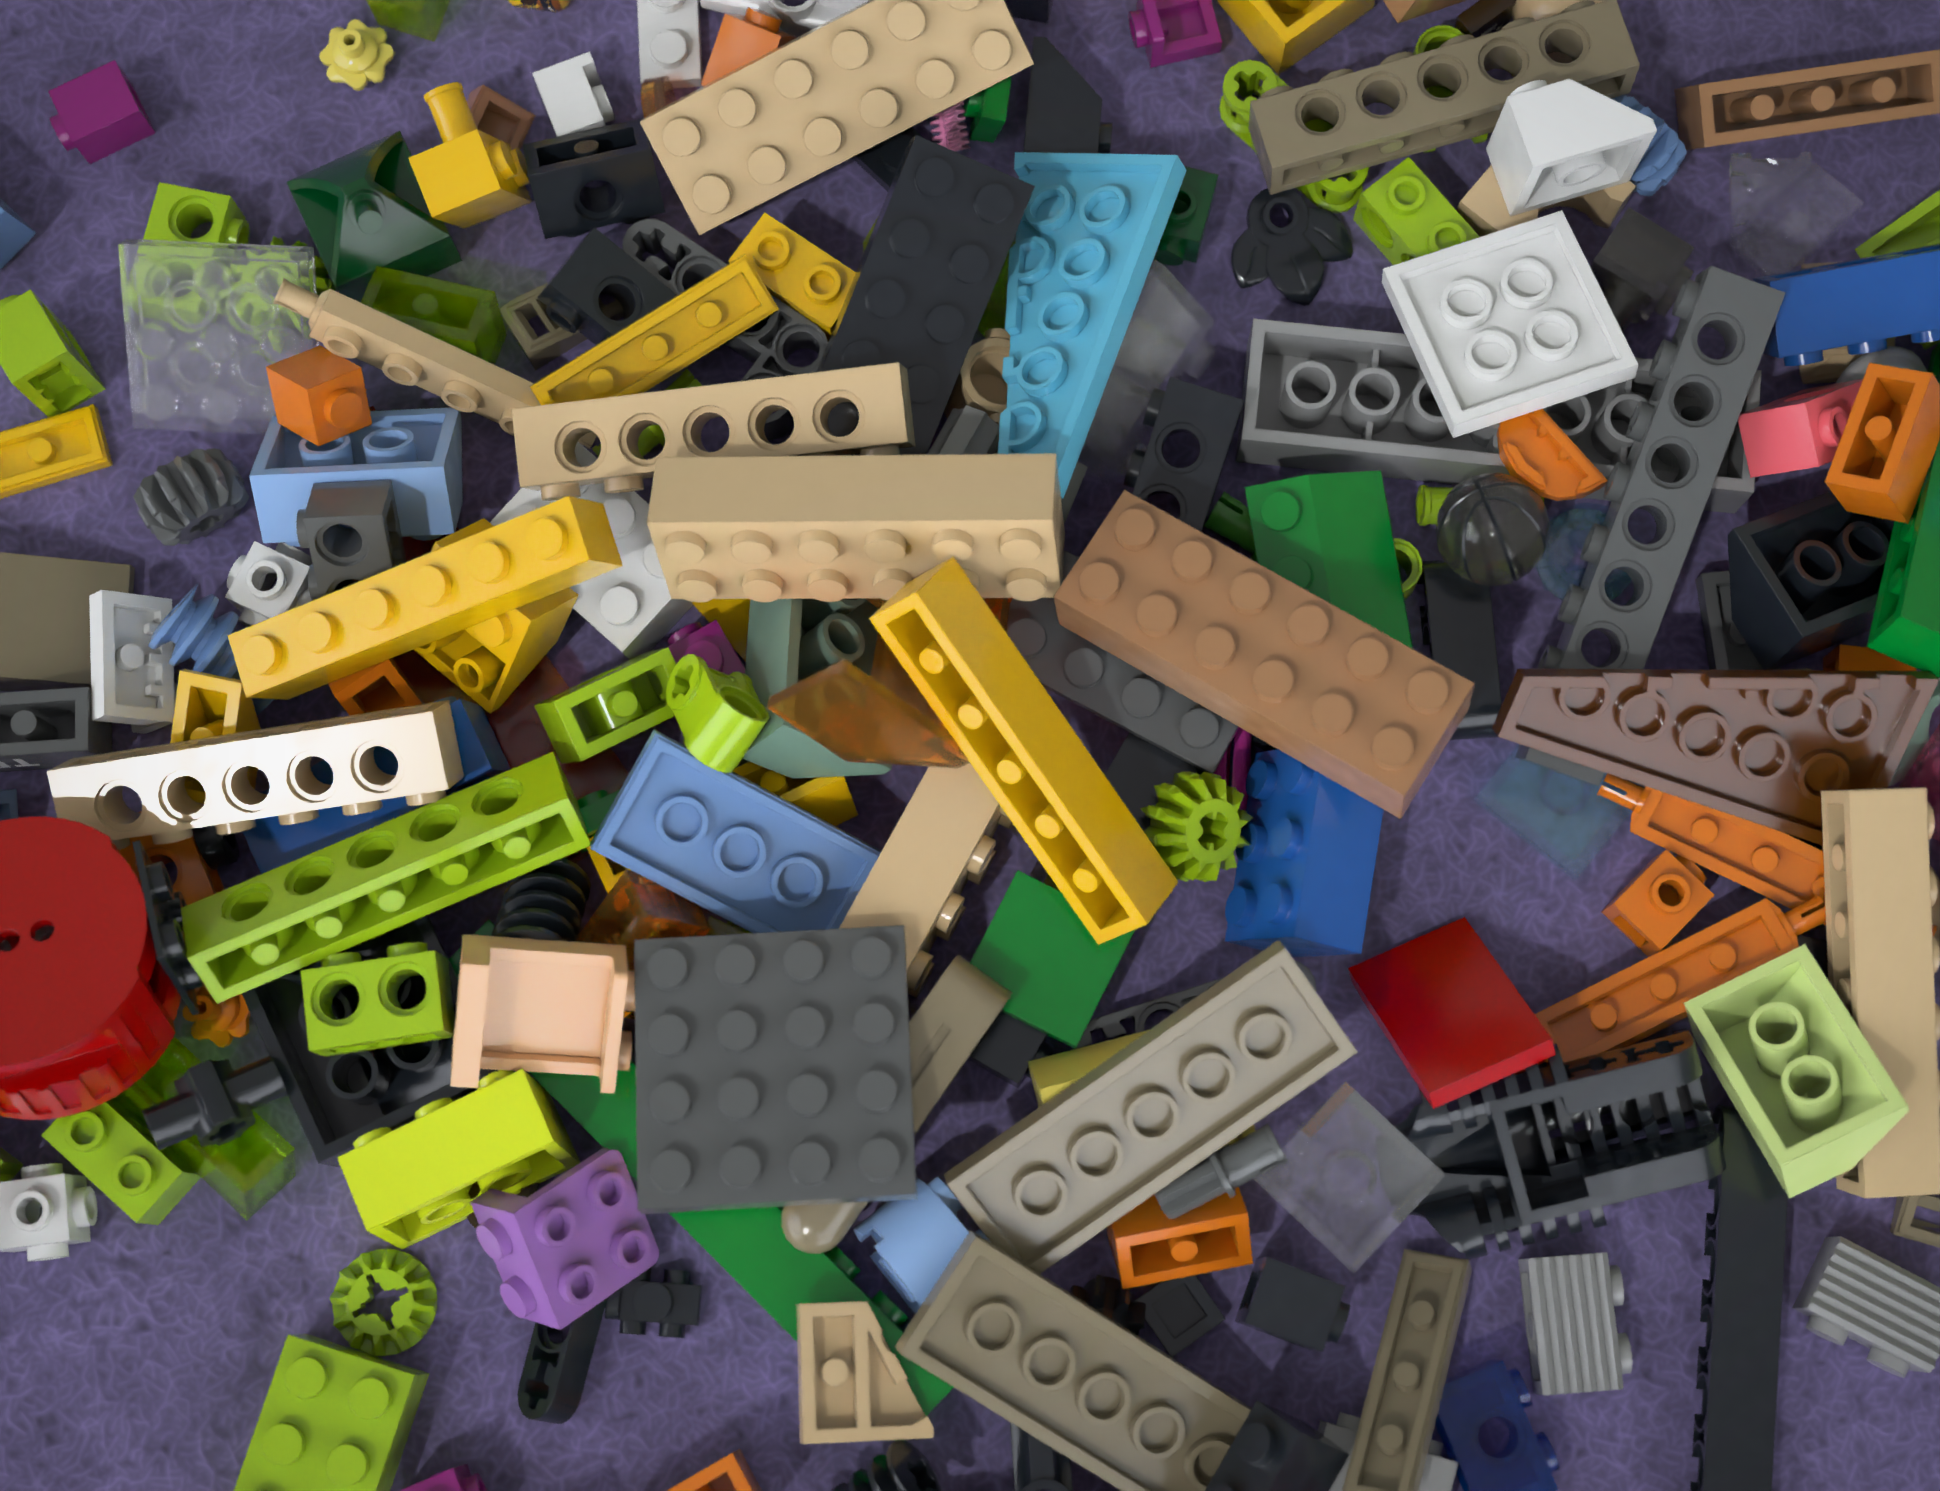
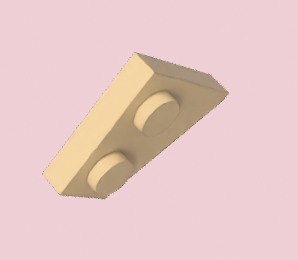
[796,1301,934,1444]

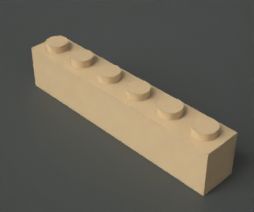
[1821,788,1940,1198]

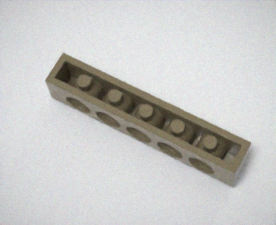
[1249,0,1640,195]

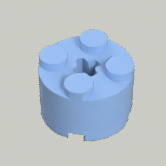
[854,1177,990,1314]

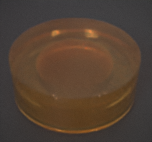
[641,76,676,118]

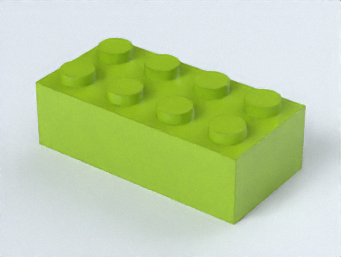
[234,1334,430,1491]

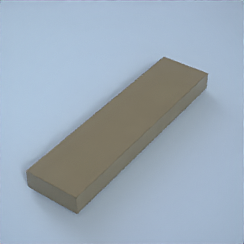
[1342,1249,1472,1491]

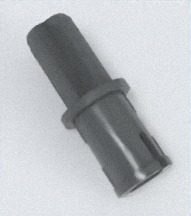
[1155,1123,1288,1219]

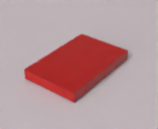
[1348,917,1556,1109]

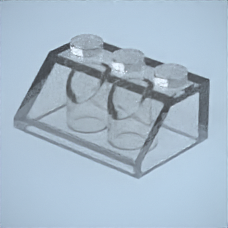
[1078,260,1217,489]

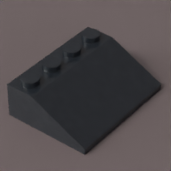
[242,915,498,1167]

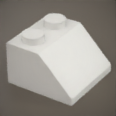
[1486,79,1657,217]

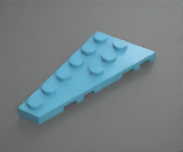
[998,152,1187,498]

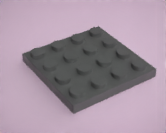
[634,925,917,1214]

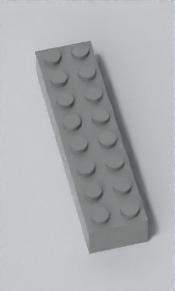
[1236,318,1762,514]

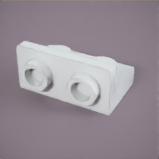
[89,590,177,734]

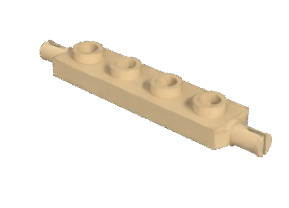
[273,278,597,449]

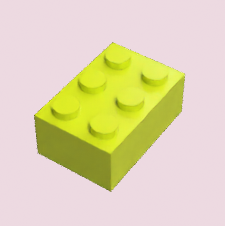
[337,1069,580,1250]

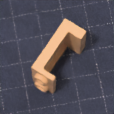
[450,934,635,1094]

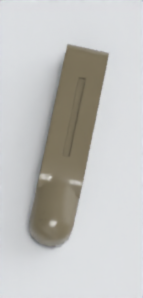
[781,955,1013,1254]

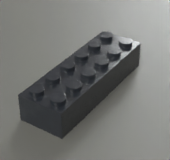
[791,135,1035,456]

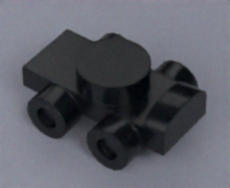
[605,1268,702,1338]

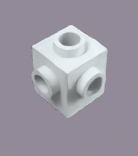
[225,541,312,627]
[0,1163,97,1262]

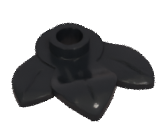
[1231,188,1352,306]

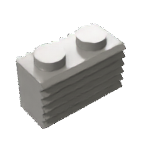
[1792,1236,1940,1378]
[1518,1252,1632,1395]

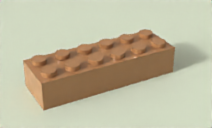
[1054,490,1474,819]

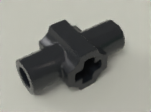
[142,1055,287,1151]

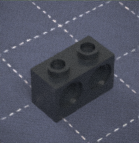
[1234,1257,1350,1352]

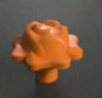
[182,985,251,1048]

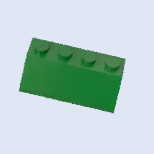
[1245,470,1413,649]

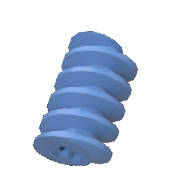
[148,583,274,715]

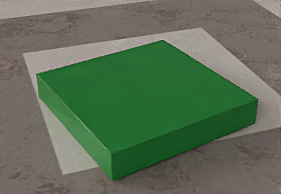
[970,870,1135,1049]

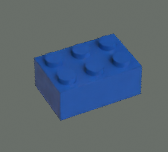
[1225,749,1384,957]

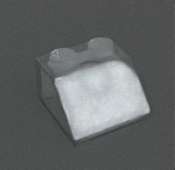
[1254,1081,1446,1273]

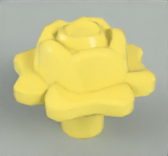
[319,19,395,91]

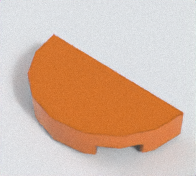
[1496,409,1608,501]

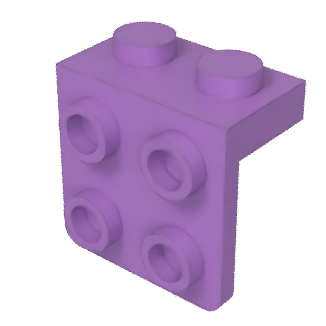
[470,1148,659,1330]

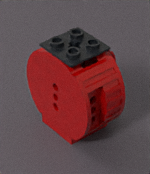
[0,816,204,1120]

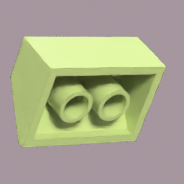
[1684,944,1909,1199]

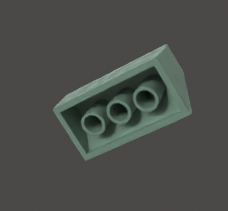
[742,598,896,779]

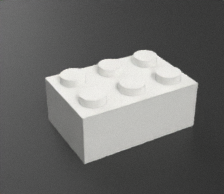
[490,442,693,659]

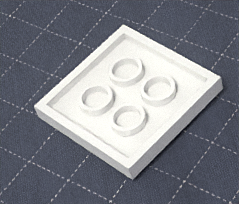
[1382,210,1638,438]

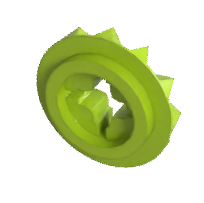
[329,1249,438,1356]

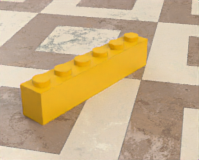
[228,496,623,700]
[869,557,1179,945]

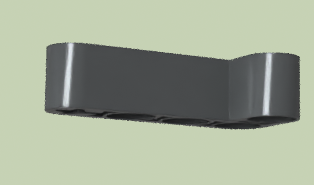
[622,219,828,440]

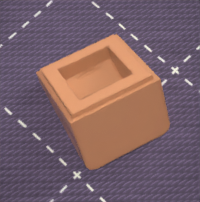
[467,84,536,150]

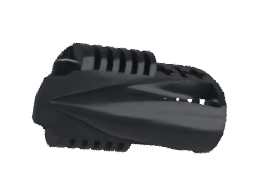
[1377,1028,1727,1260]

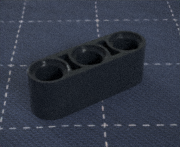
[1417,558,1502,740]

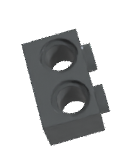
[296,480,407,601]

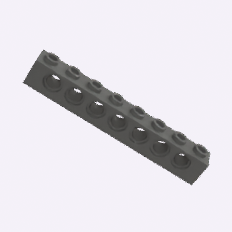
[1515,266,1785,786]

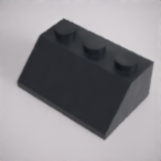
[1728,491,1894,670]

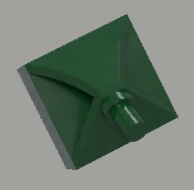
[286,131,462,305]

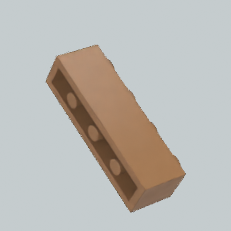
[1674,50,1940,150]

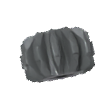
[133,448,249,546]

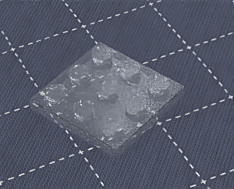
[118,239,319,434]

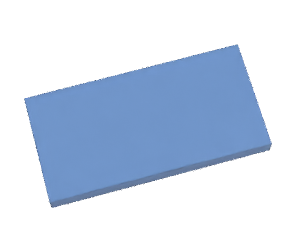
[590,730,882,933]

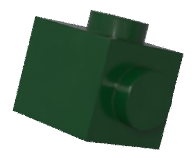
[1153,166,1218,266]

